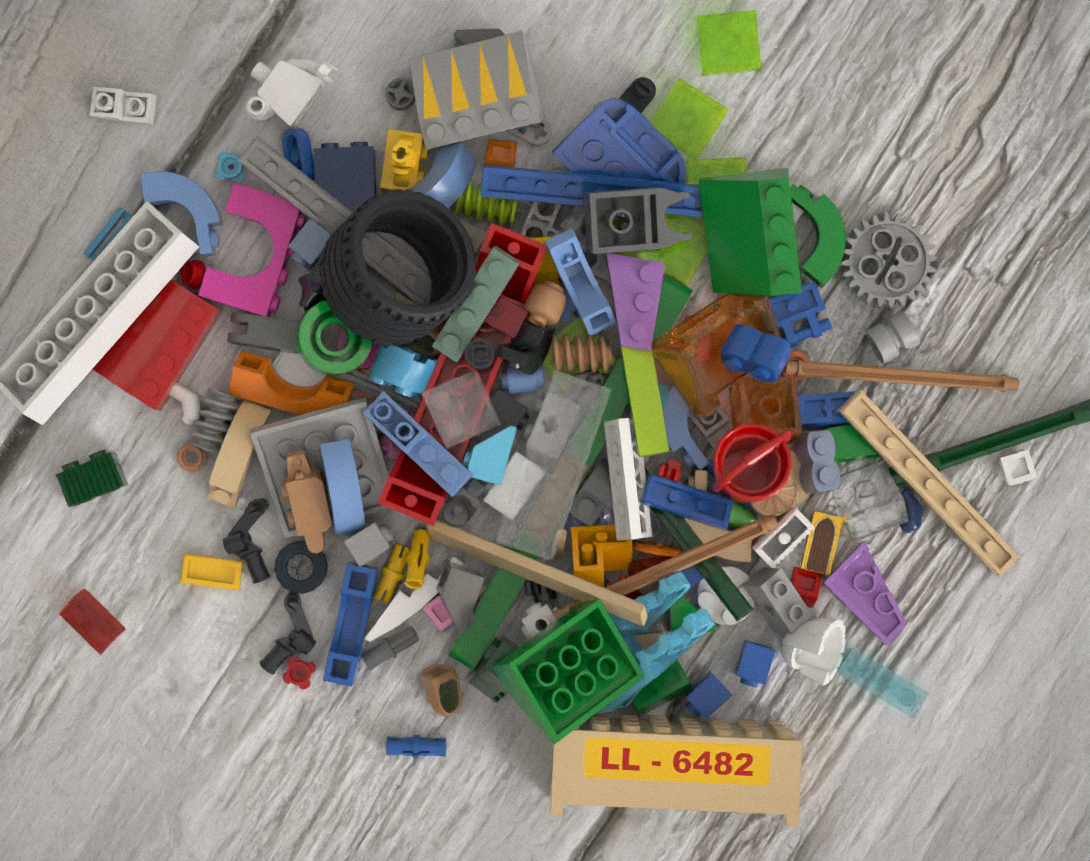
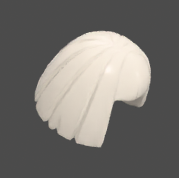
[781,618,846,686]

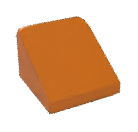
[484,139,517,167]

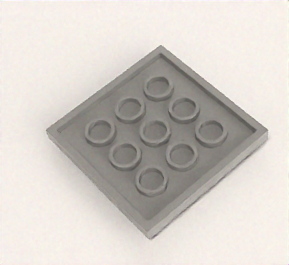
[250,397,390,538]

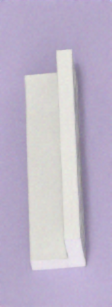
[604,418,652,541]

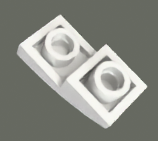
[89,87,157,125]

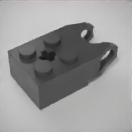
[583,187,692,254]

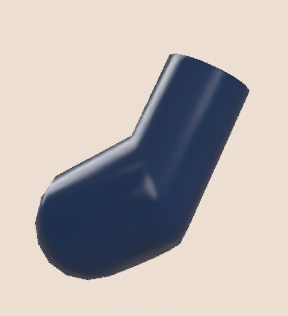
[897,488,923,533]

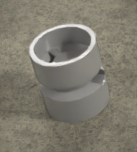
[865,311,920,364]

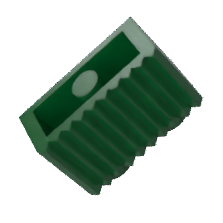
[56,449,128,507]

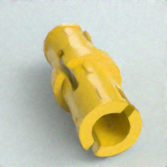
[404,529,431,589]
[373,543,411,604]

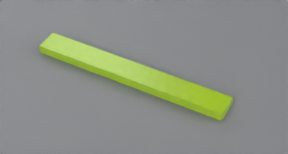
[605,219,669,457]

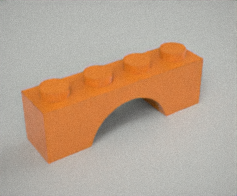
[229,350,355,416]

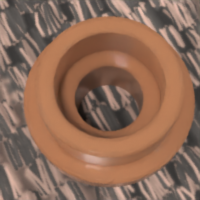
[177,442,207,472]

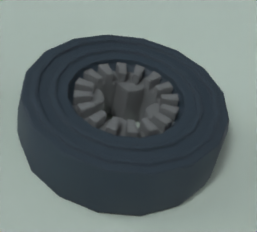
[274,541,328,594]

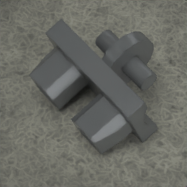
[442,477,485,527]

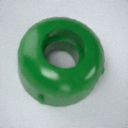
[294,300,372,375]

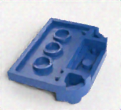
[552,97,686,220]

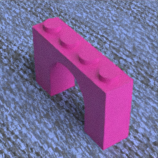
[198,183,307,317]

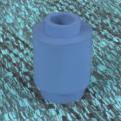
[501,365,544,395]

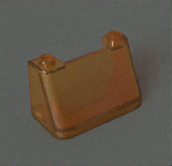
[651,294,781,417]

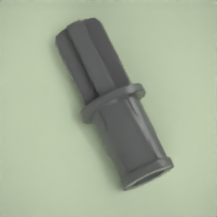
[361,627,419,670]

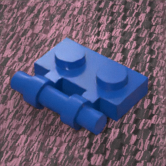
[759,282,832,348]

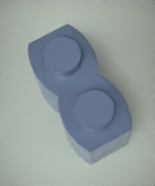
[795,430,840,494]

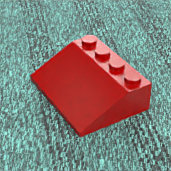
[92,280,222,411]

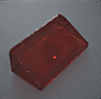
[59,589,125,655]

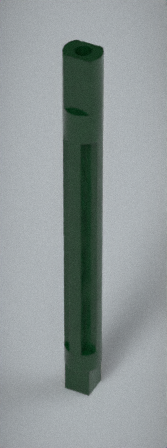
[887,399,1090,487]
[605,442,753,621]

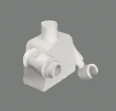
[246,59,338,129]

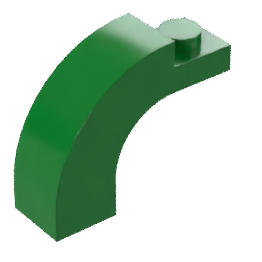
[791,184,846,288]

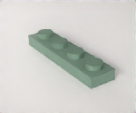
[432,246,521,363]

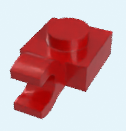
[657,459,682,482]

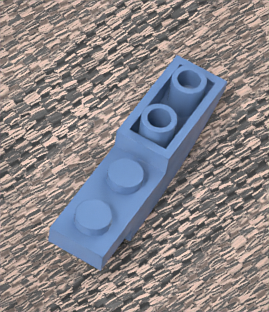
[363,391,473,497]

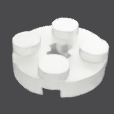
[697,566,755,625]

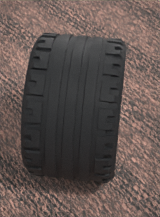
[319,189,476,346]

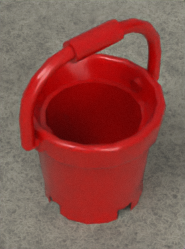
[713,423,793,503]

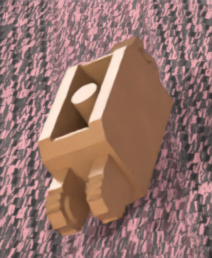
[281,450,332,554]

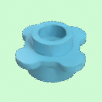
[216,152,245,183]

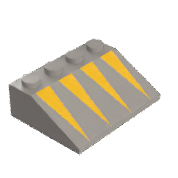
[409,30,545,150]

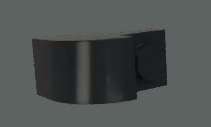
[496,319,556,375]

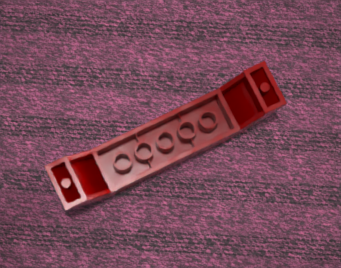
[377,223,547,526]

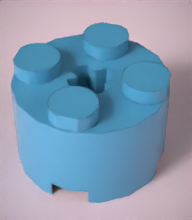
[369,343,438,398]

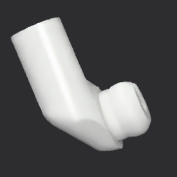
[169,383,202,425]

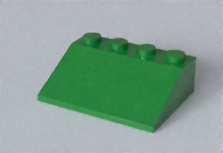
[699,168,802,296]
[492,599,645,744]

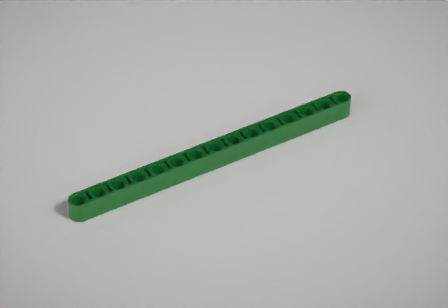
[448,275,693,670]

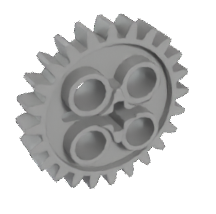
[840,213,937,309]

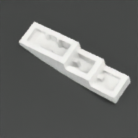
[365,555,464,642]

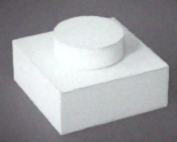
[998,449,1037,486]

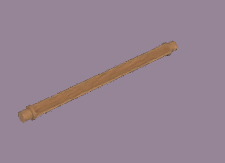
[784,359,1019,392]
[554,514,779,620]

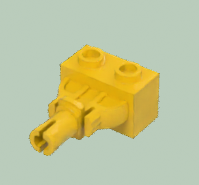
[380,129,429,192]

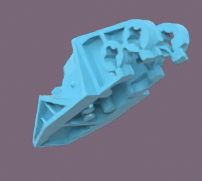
[596,572,714,714]

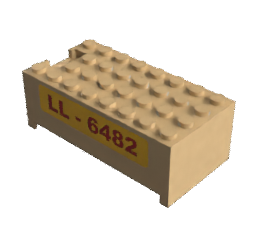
[550,713,802,828]

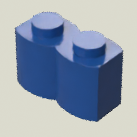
[720,324,791,382]

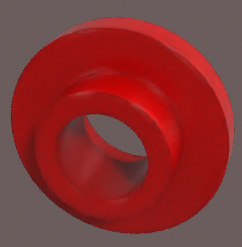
[181,259,206,289]

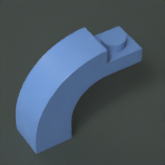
[409,141,477,208]
[140,171,223,257]
[545,228,616,336]
[663,364,715,470]
[320,439,365,536]

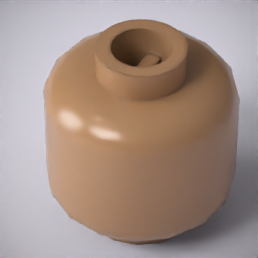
[524,281,567,328]

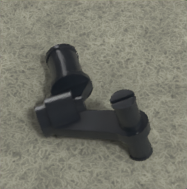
[223,498,271,584]
[259,591,317,675]

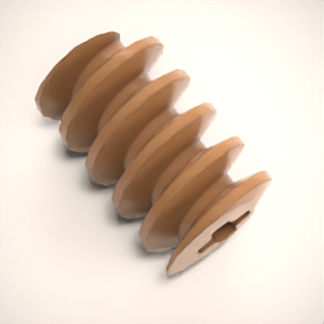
[551,334,612,374]

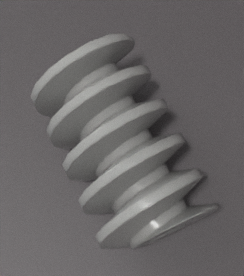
[190,388,240,454]

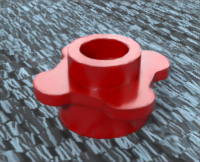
[282,656,316,689]

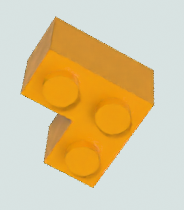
[571,525,633,588]

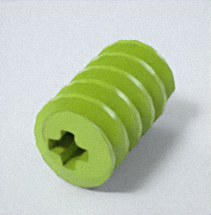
[455,179,520,229]

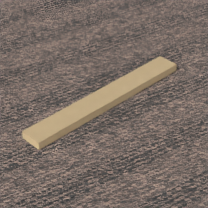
[837,390,1020,577]
[427,520,648,627]

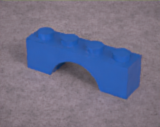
[323,562,379,687]

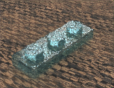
[837,647,929,718]

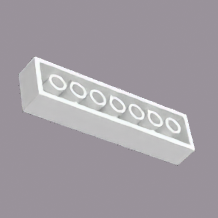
[0,201,199,425]

